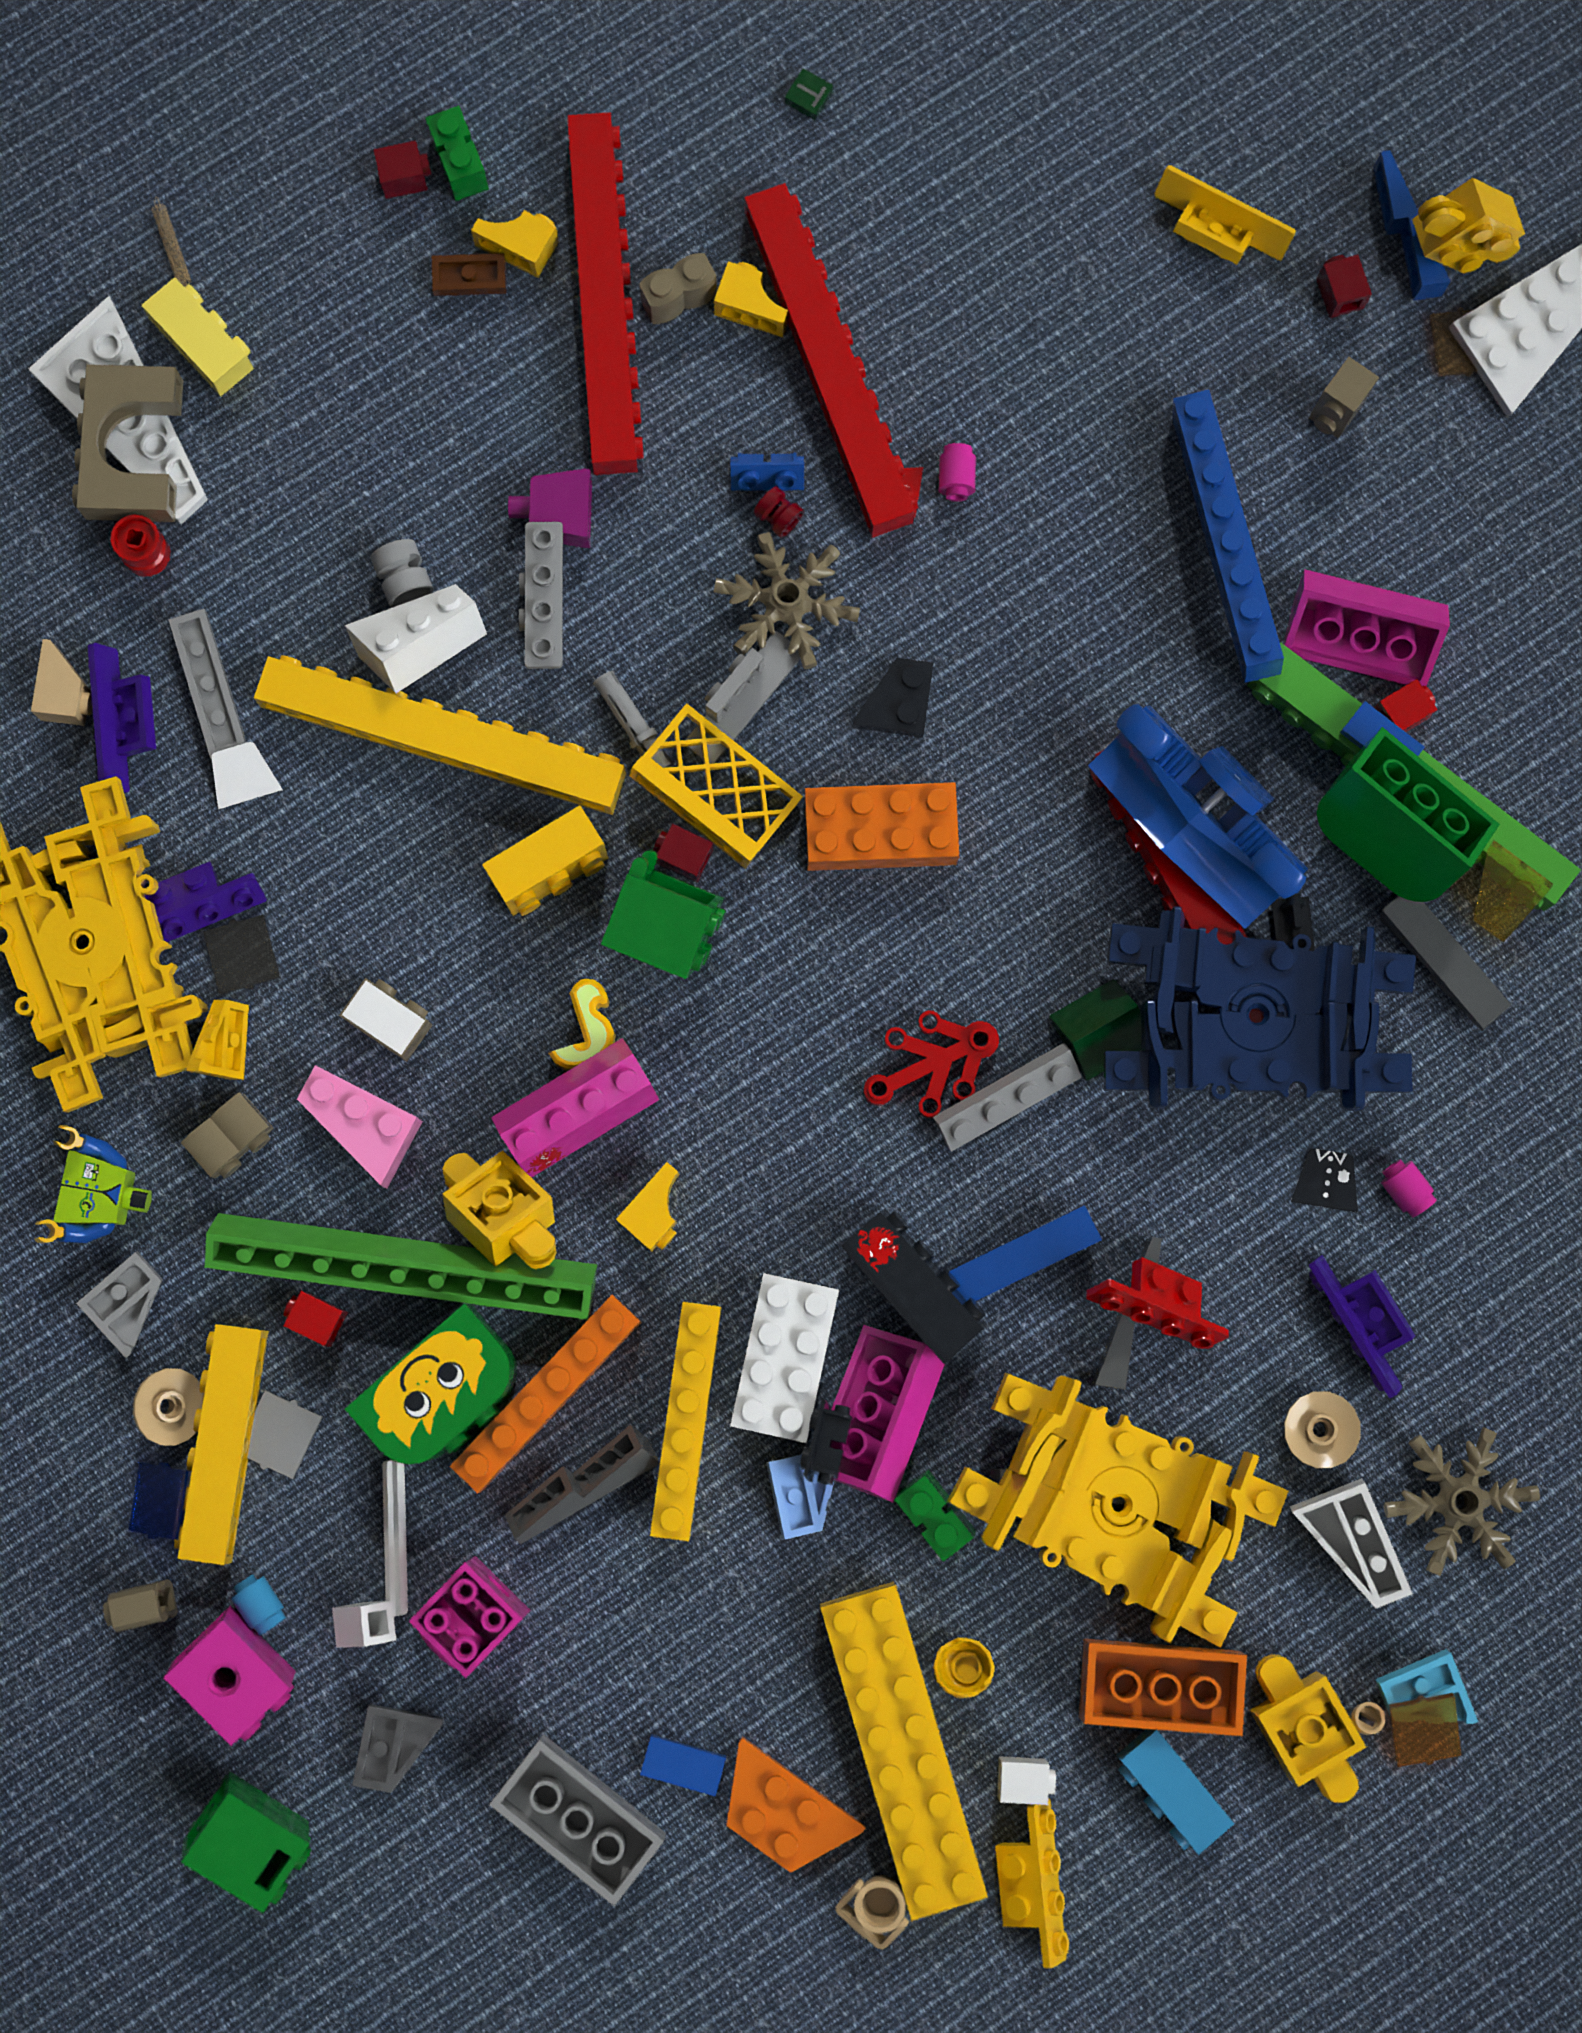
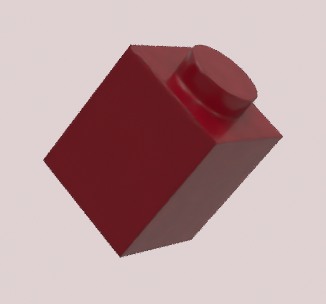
[373,141,432,199]
[1316,254,1372,318]
[653,824,714,883]

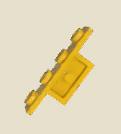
[1154,165,1296,265]
[995,1798,1069,1968]

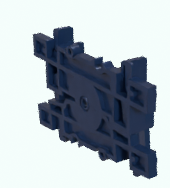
[1104,906,1416,1111]

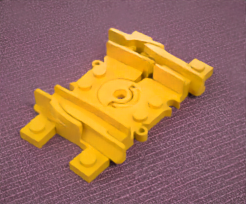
[0,776,209,1113]
[947,1373,1289,1648]

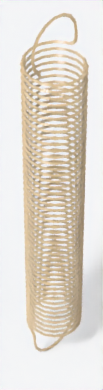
[152,197,191,287]

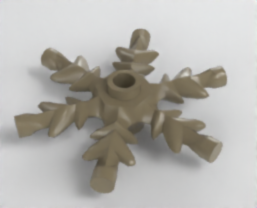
[714,532,860,669]
[1384,1427,1540,1576]

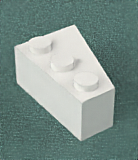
[345,584,487,693]
[1290,1478,1413,1608]

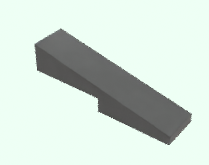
[1379,896,1511,1031]
[1090,1237,1162,1390]
[505,1425,660,1544]

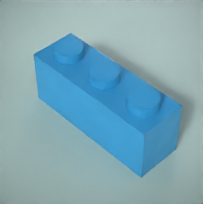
[1116,1729,1234,1855]

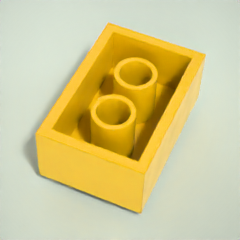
[482,805,608,916]

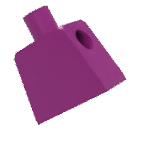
[508,469,592,548]

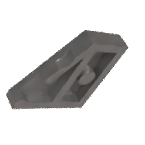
[352,1704,444,1793]

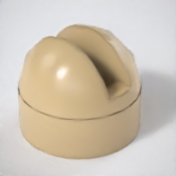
[1351,1702,1385,1735]

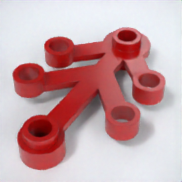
[863,1010,999,1118]

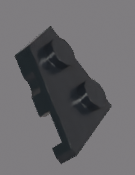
[853,658,934,738]

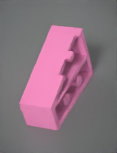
[297,1065,423,1189]

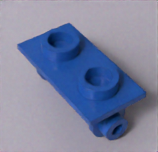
[730,453,804,491]

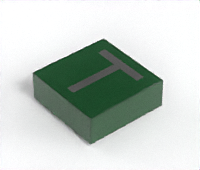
[784,68,834,120]

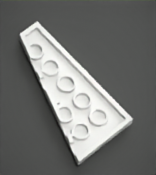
[1448,244,1582,418]
[29,296,208,524]

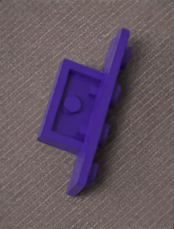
[88,643,156,793]
[145,861,267,942]
[1309,1255,1415,1398]

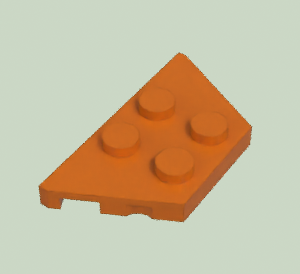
[726,1736,866,1873]

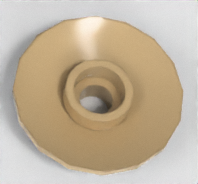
[133,1368,204,1445]
[1284,1391,1361,1468]

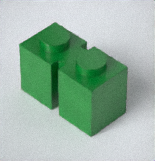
[425,106,489,201]
[894,1469,976,1562]

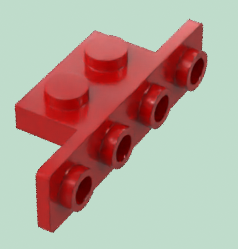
[1086,1257,1229,1349]

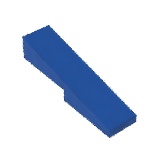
[1373,150,1451,301]
[949,1205,1102,1301]

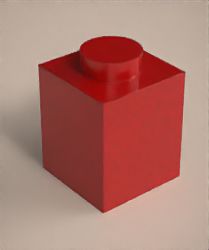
[1374,679,1438,732]
[283,1291,349,1347]

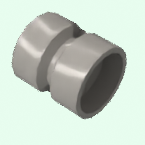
[370,539,434,607]

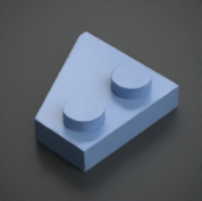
[766,1454,834,1539]

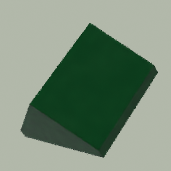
[1048,979,1142,1081]

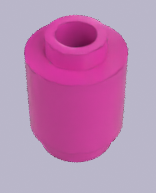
[939,443,976,501]
[1381,1159,1437,1218]

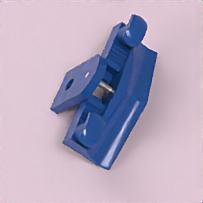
[1088,704,1308,928]

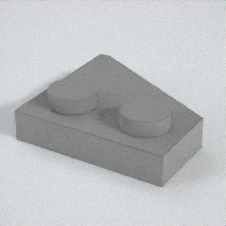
[76,1251,163,1358]

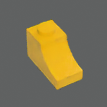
[471,210,559,278]
[714,261,788,337]
[616,1162,679,1252]

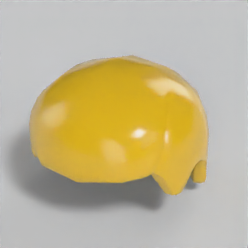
[933,1637,995,1698]

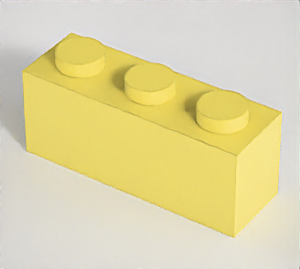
[141,277,254,397]

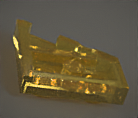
[1473,840,1553,943]

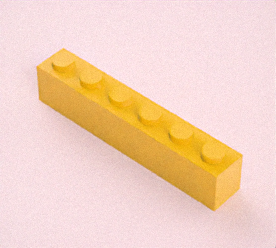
[650,1302,722,1541]
[174,1324,269,1565]

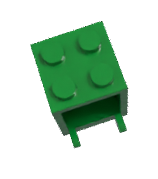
[601,850,726,979]
[181,1772,311,1913]

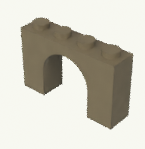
[72,364,183,522]

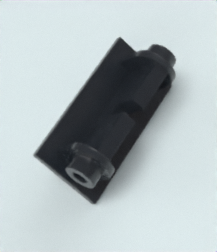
[1271,894,1315,951]
[800,1399,853,1485]

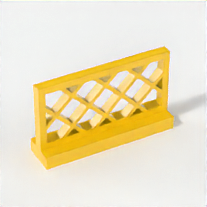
[629,703,803,869]

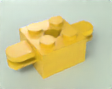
[1412,177,1525,274]
[442,1150,556,1269]
[1250,1654,1366,1803]

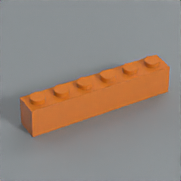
[450,1295,642,1494]

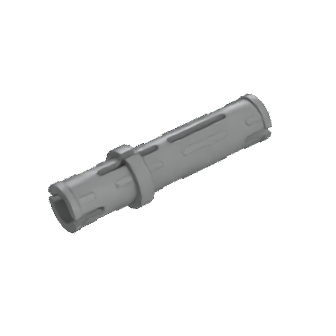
[593,670,674,768]

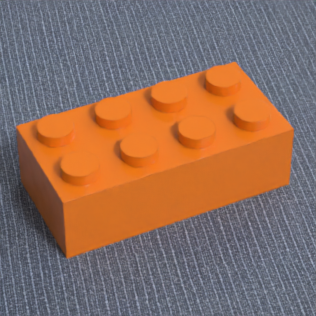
[805,782,959,871]
[1079,1639,1247,1736]

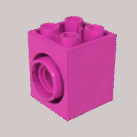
[409,1556,531,1678]
[163,1605,296,1746]

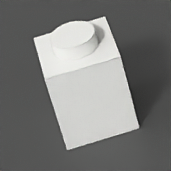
[332,1601,396,1648]
[997,1756,1056,1805]

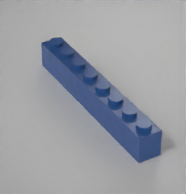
[1172,390,1284,683]

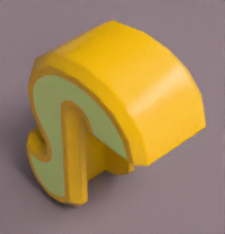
[548,979,616,1071]

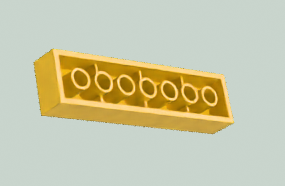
[820,1581,988,1921]

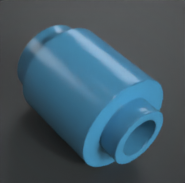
[231,1575,286,1636]

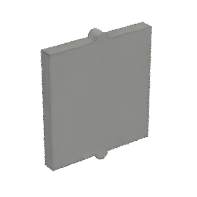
[248,1390,323,1479]

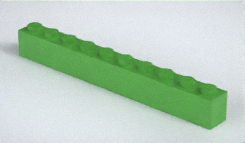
[1247,642,1581,911]
[205,1213,597,1320]

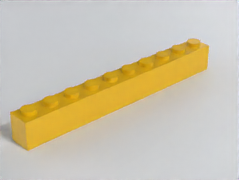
[254,655,626,815]

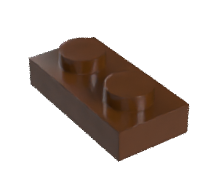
[432,253,507,296]

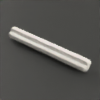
[382,1460,408,1616]

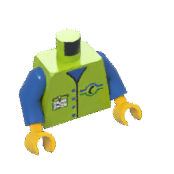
[34,1125,152,1244]

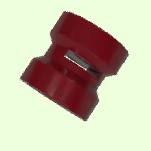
[753,486,805,538]

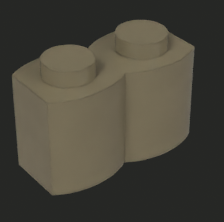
[639,253,717,324]
[181,1092,274,1178]
[103,1579,178,1632]

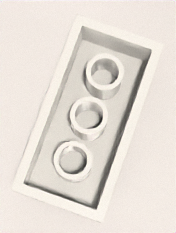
[730,1273,839,1443]

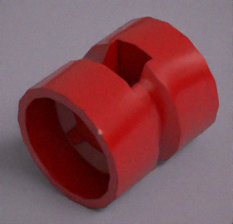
[110,515,171,577]

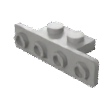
[519,522,563,669]
[686,631,800,764]

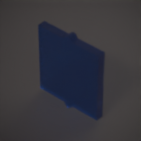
[128,1462,189,1540]

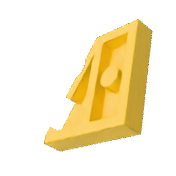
[187,999,249,1080]

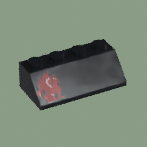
[841,1208,987,1365]

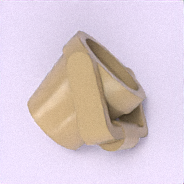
[836,1875,909,1949]

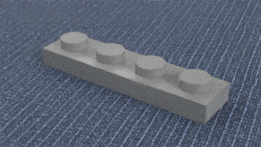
[169,609,247,759]
[933,1043,1082,1152]

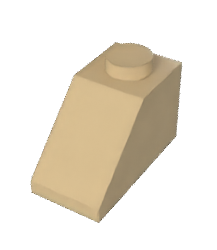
[31,639,93,726]

